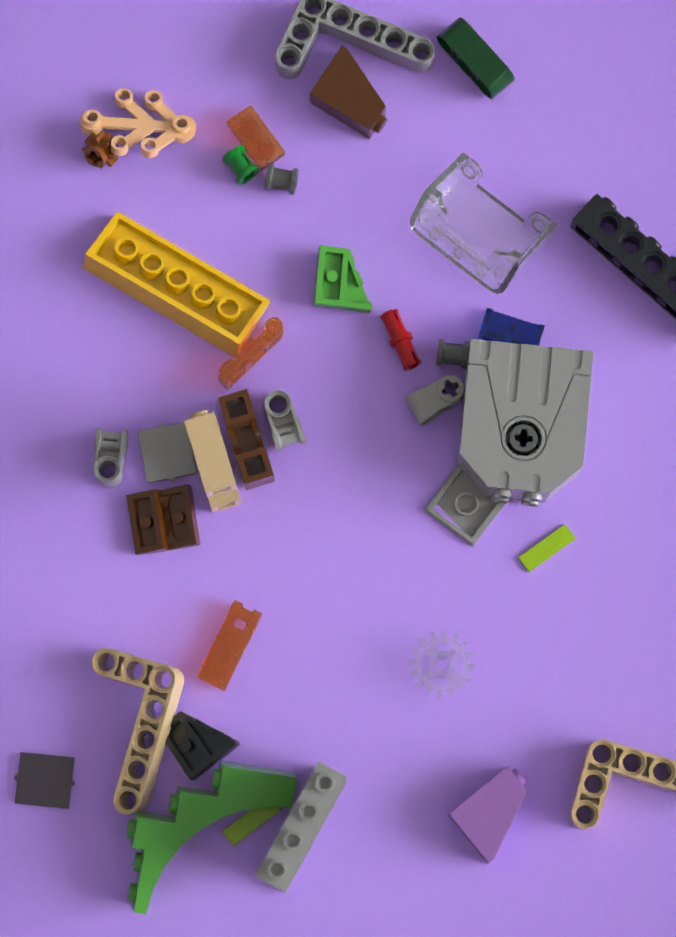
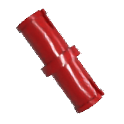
[380,309,422,371]

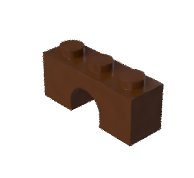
[218,389,275,490]

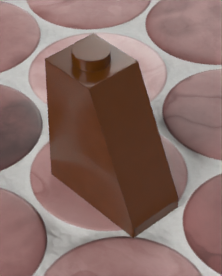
[310,46,388,139]

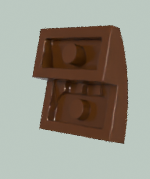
[126,484,200,555]

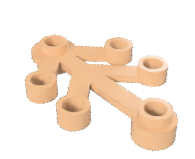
[80,88,196,158]

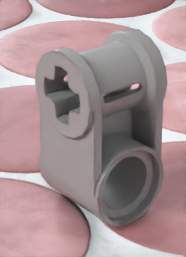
[405,375,464,425]
[264,390,306,452]
[93,428,128,488]

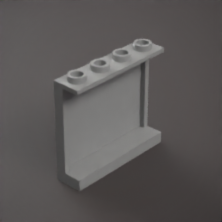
[255,761,347,892]

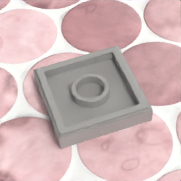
[424,464,505,546]

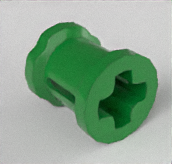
[222,145,260,185]

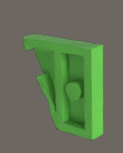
[313,245,372,313]

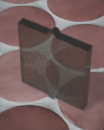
[14,752,75,809]

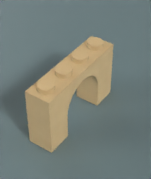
[184,410,242,513]

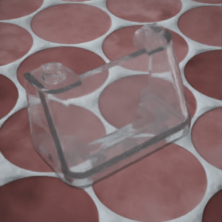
[410,152,557,294]

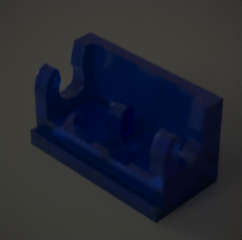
[478,308,545,345]

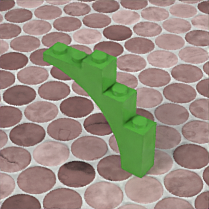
[126,761,297,914]

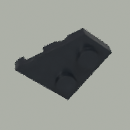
[165,711,240,781]

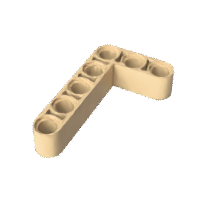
[92,648,184,815]
[569,740,676,829]

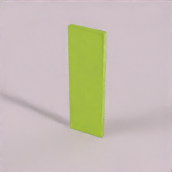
[518,524,576,572]
[222,807,281,846]

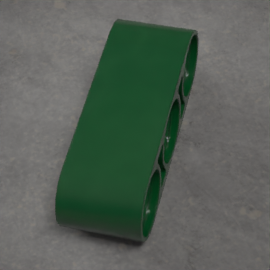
[436,17,515,99]

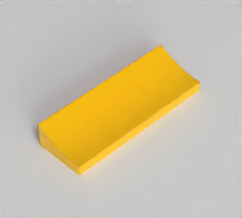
[84,211,270,358]

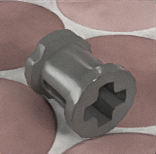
[265,164,299,195]
[436,339,469,369]

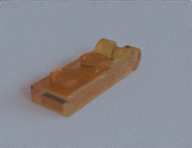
[218,317,284,391]
[197,600,263,691]

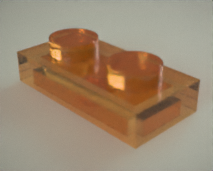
[227,105,285,171]

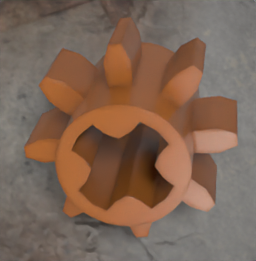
[82,130,119,169]

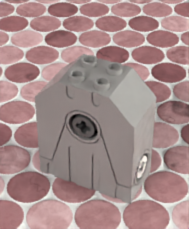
[457,339,594,507]

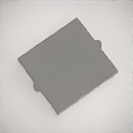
[138,422,197,483]

